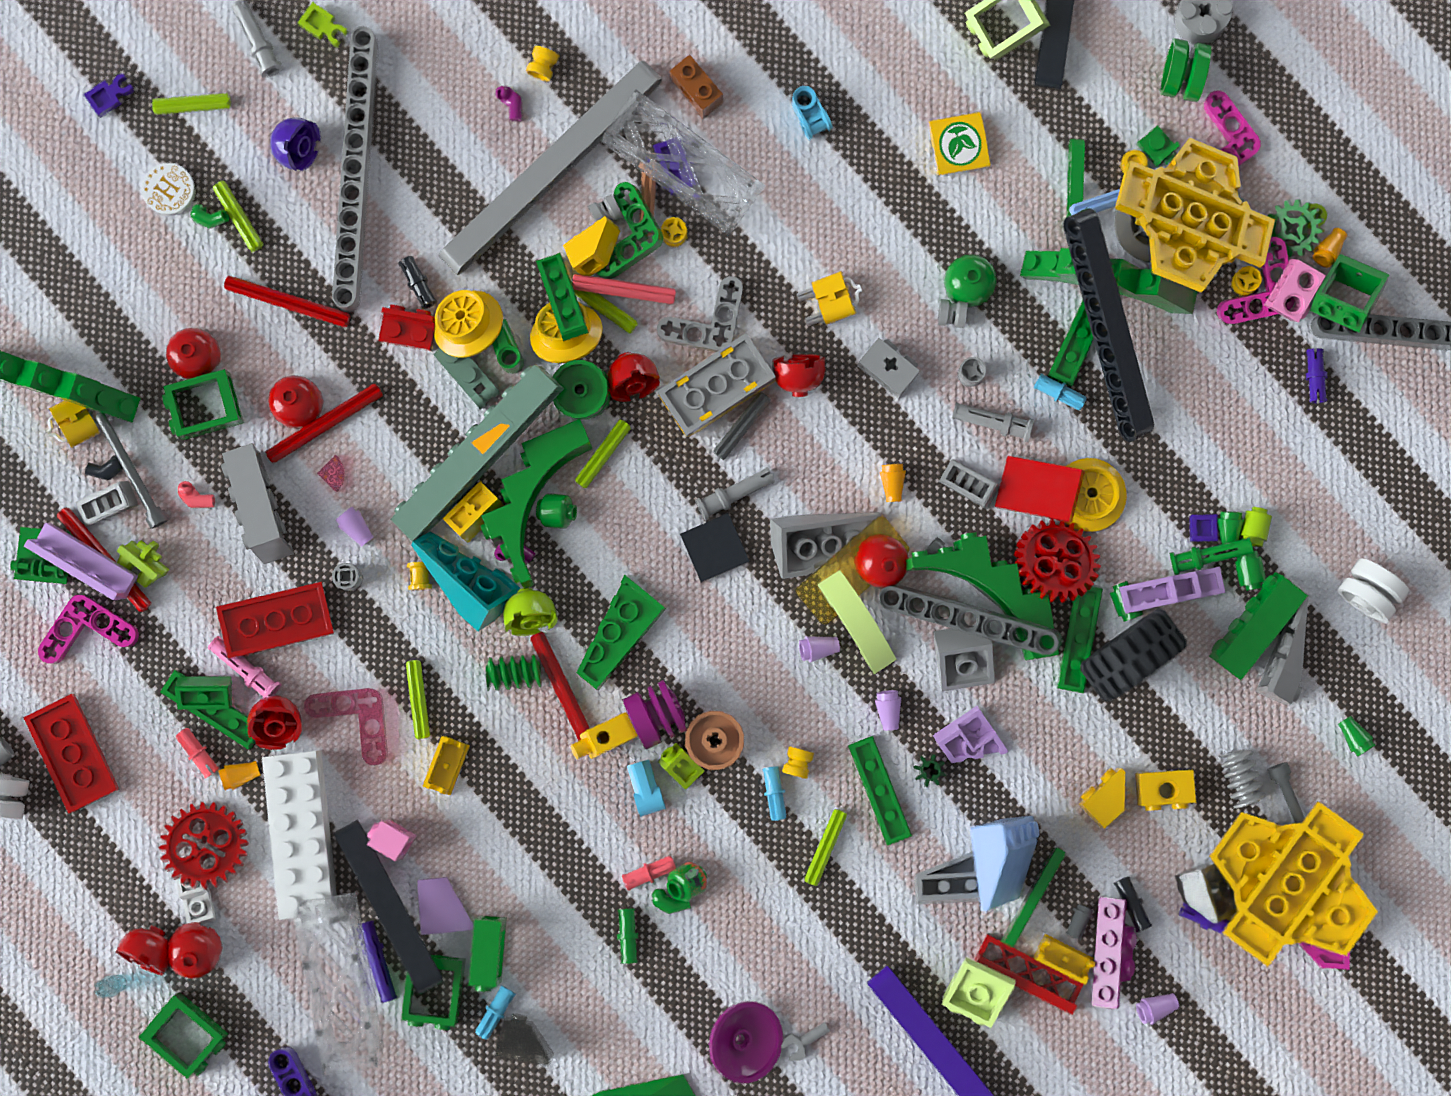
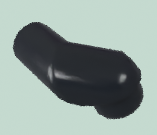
[85,455,123,480]

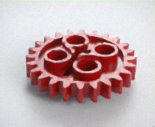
[1014,519,1101,603]
[159,802,249,890]

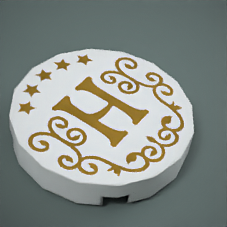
[142,163,195,216]

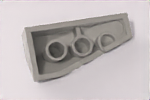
[770,512,881,579]
[1256,597,1308,705]

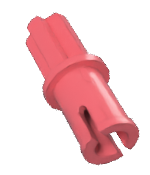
[176,728,220,779]
[622,856,676,891]

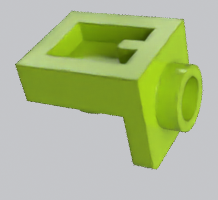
[658,743,704,790]

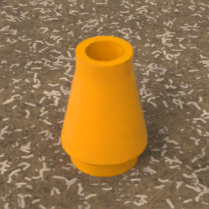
[1312,228,1347,268]
[880,464,906,502]
[218,761,261,791]

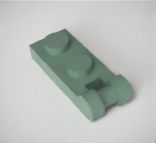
[433,348,500,410]

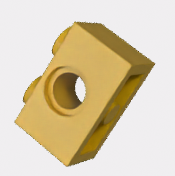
[1135,770,1196,811]

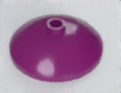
[709,1001,783,1084]

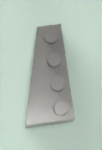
[221,443,294,565]

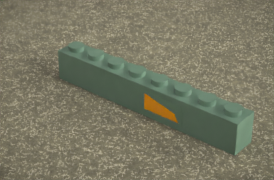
[391,364,564,542]

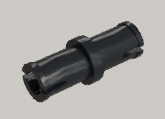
[398,256,437,309]
[1113,876,1152,933]

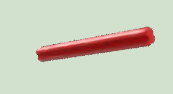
[224,275,350,327]
[265,384,383,463]
[57,507,152,612]
[530,632,590,741]

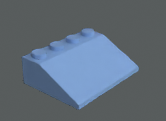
[971,815,1039,912]

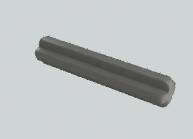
[714,392,770,460]

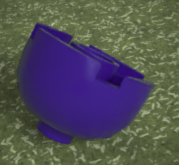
[270,117,321,171]

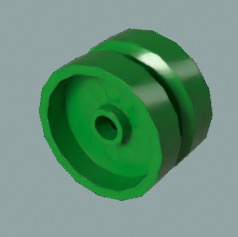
[1160,38,1211,102]
[553,360,612,420]

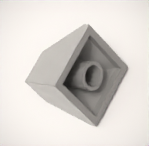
[933,628,995,691]

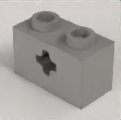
[858,338,920,399]

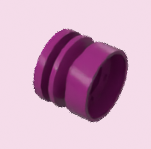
[622,680,687,750]

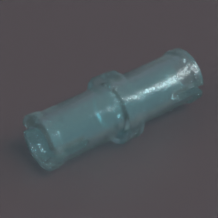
[95,975,126,998]

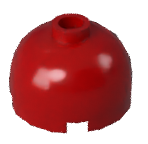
[166,328,221,380]
[606,352,660,402]
[772,354,825,397]
[268,375,323,429]
[854,534,909,588]
[247,695,302,750]
[167,922,223,979]
[115,925,169,976]

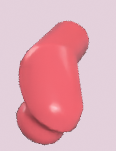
[178,481,215,508]

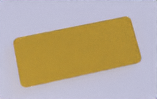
[795,516,910,624]

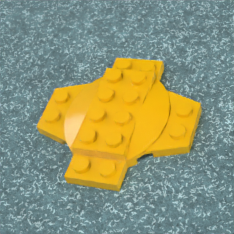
[1115,137,1275,292]
[1209,802,1378,967]

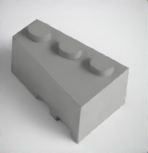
[914,852,981,905]

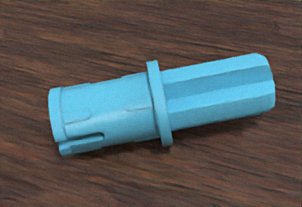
[1034,373,1086,410]
[762,766,786,821]
[476,985,516,1039]

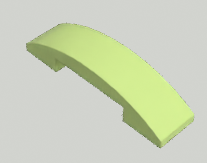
[817,570,897,674]

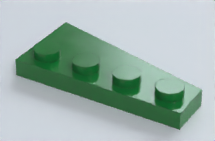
[576,574,666,691]

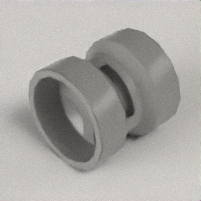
[588,194,623,222]
[938,299,968,328]
[957,357,986,387]
[332,563,363,591]

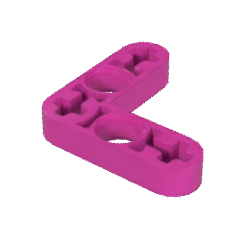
[1204,91,1261,167]
[1217,237,1295,324]
[38,595,139,664]

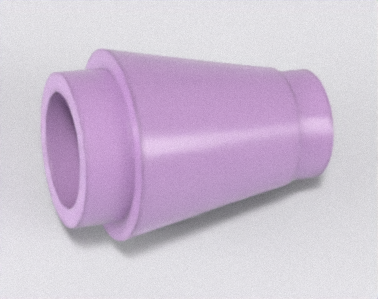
[336,507,373,547]
[799,636,840,663]
[875,690,901,731]
[1136,993,1179,1025]

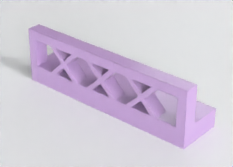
[24,523,138,600]

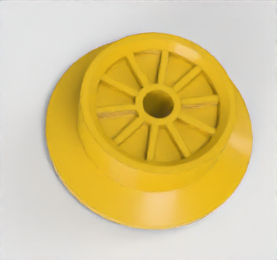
[434,290,503,358]
[530,302,603,363]
[1065,458,1127,532]

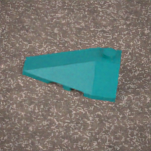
[411,531,521,631]

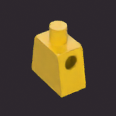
[570,712,638,759]

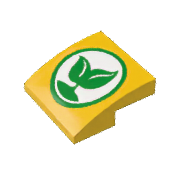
[928,112,990,175]

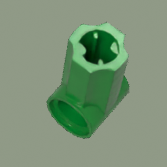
[492,319,524,374]

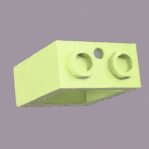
[965,0,1050,60]

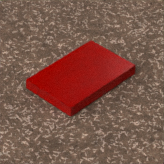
[995,456,1085,523]

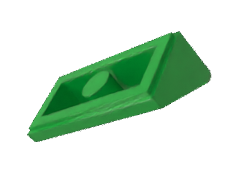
[175,676,232,710]

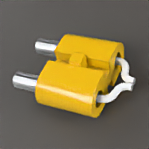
[797,271,862,326]
[46,401,113,448]

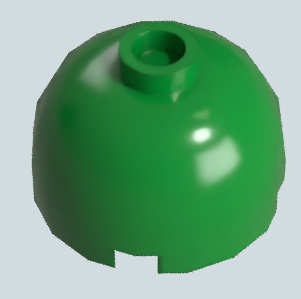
[944,254,997,308]

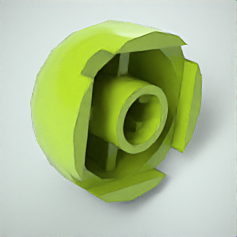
[503,588,558,636]

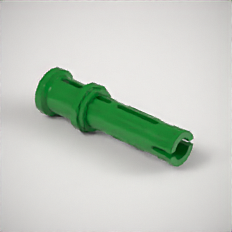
[1169,537,1254,576]

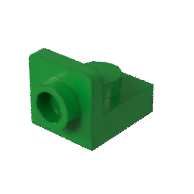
[1136,125,1181,167]

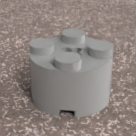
[1174,0,1233,44]

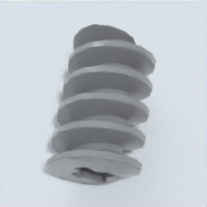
[1218,749,1266,808]

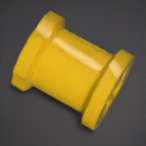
[407,562,432,591]

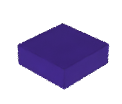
[1189,514,1218,542]

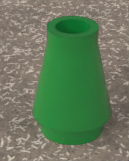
[1217,511,1245,550]
[1338,716,1376,757]

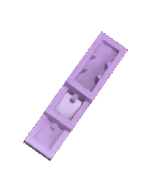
[1119,567,1226,614]

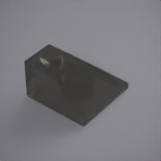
[1175,861,1237,923]
[495,1013,554,1066]

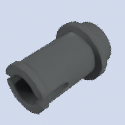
[1065,904,1093,940]

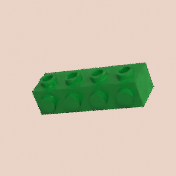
[1209,572,1308,680]

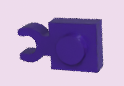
[83,74,134,118]

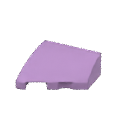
[933,706,1008,763]
[417,877,474,935]

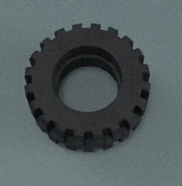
[1081,608,1187,702]

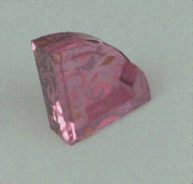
[317,455,345,492]

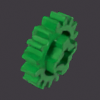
[1268,199,1325,257]

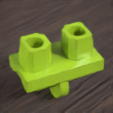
[117,540,170,588]

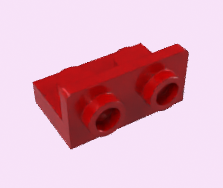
[378,304,435,351]

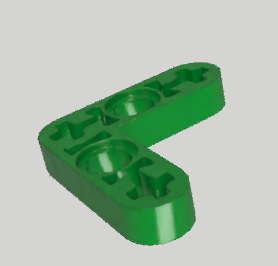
[596,182,664,279]

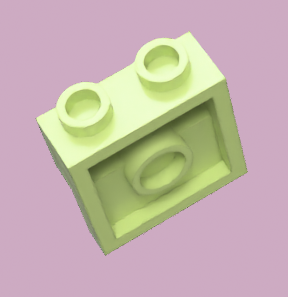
[942,957,1015,1028]

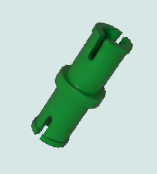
[617,908,639,964]

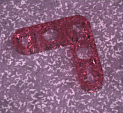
[304,688,388,766]

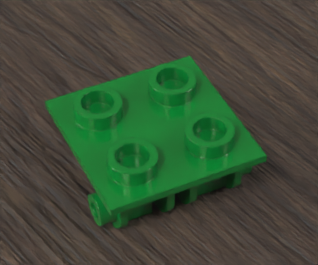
[10,527,73,585]

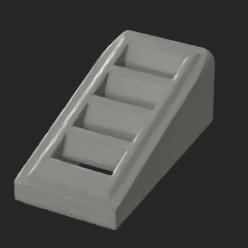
[939,459,1000,509]
[75,481,138,527]

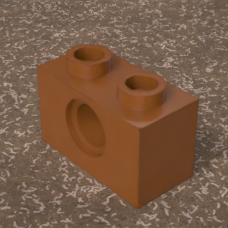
[669,54,723,119]

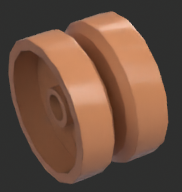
[685,711,744,770]

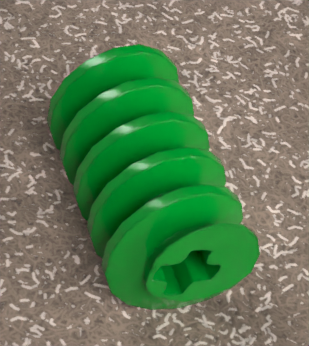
[486,654,542,691]

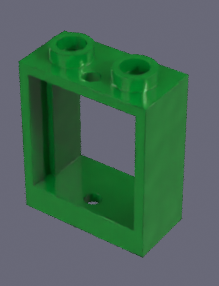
[1310,254,1389,333]
[162,369,244,440]
[469,915,507,992]
[401,954,466,1030]
[138,992,229,1080]

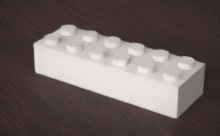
[262,751,338,920]

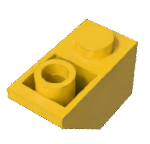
[563,216,620,276]
[1079,768,1125,829]

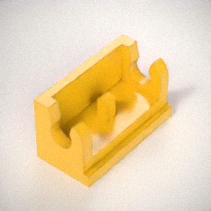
[443,481,505,543]
[422,736,470,796]
[1033,933,1095,985]

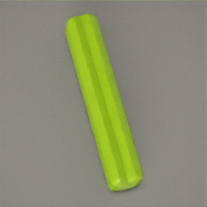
[152,93,231,114]
[213,181,263,252]
[574,290,638,334]
[575,419,631,489]
[406,660,430,739]
[805,809,847,886]

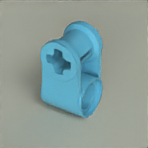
[792,86,833,140]

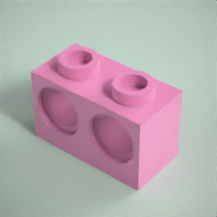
[1264,259,1326,323]
[367,819,417,861]

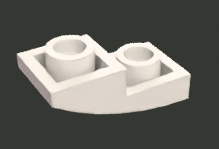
[176,876,217,925]

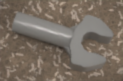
[781,1022,830,1061]

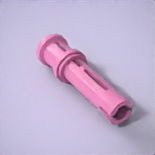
[208,636,282,698]

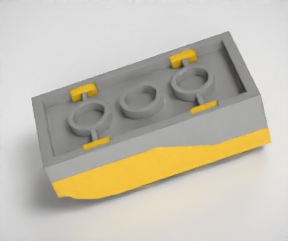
[657,333,776,437]

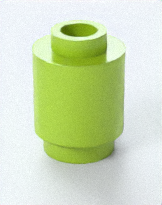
[1240,507,1272,547]

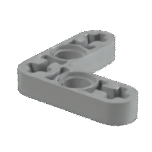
[657,277,743,352]

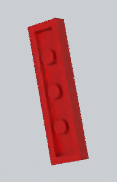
[973,934,1084,1015]

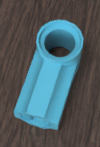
[627,759,666,817]

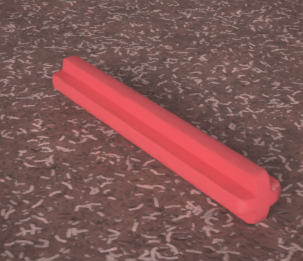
[572,274,676,304]

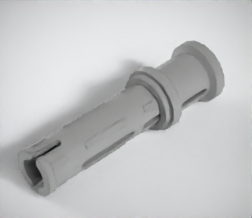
[231,0,283,77]
[952,402,1034,442]
[695,467,775,521]

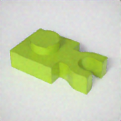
[298,2,348,47]

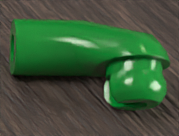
[190,204,229,229]
[652,888,691,914]

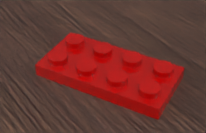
[216,582,334,660]
[23,694,120,814]

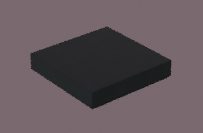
[680,513,750,583]

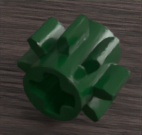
[913,754,947,787]

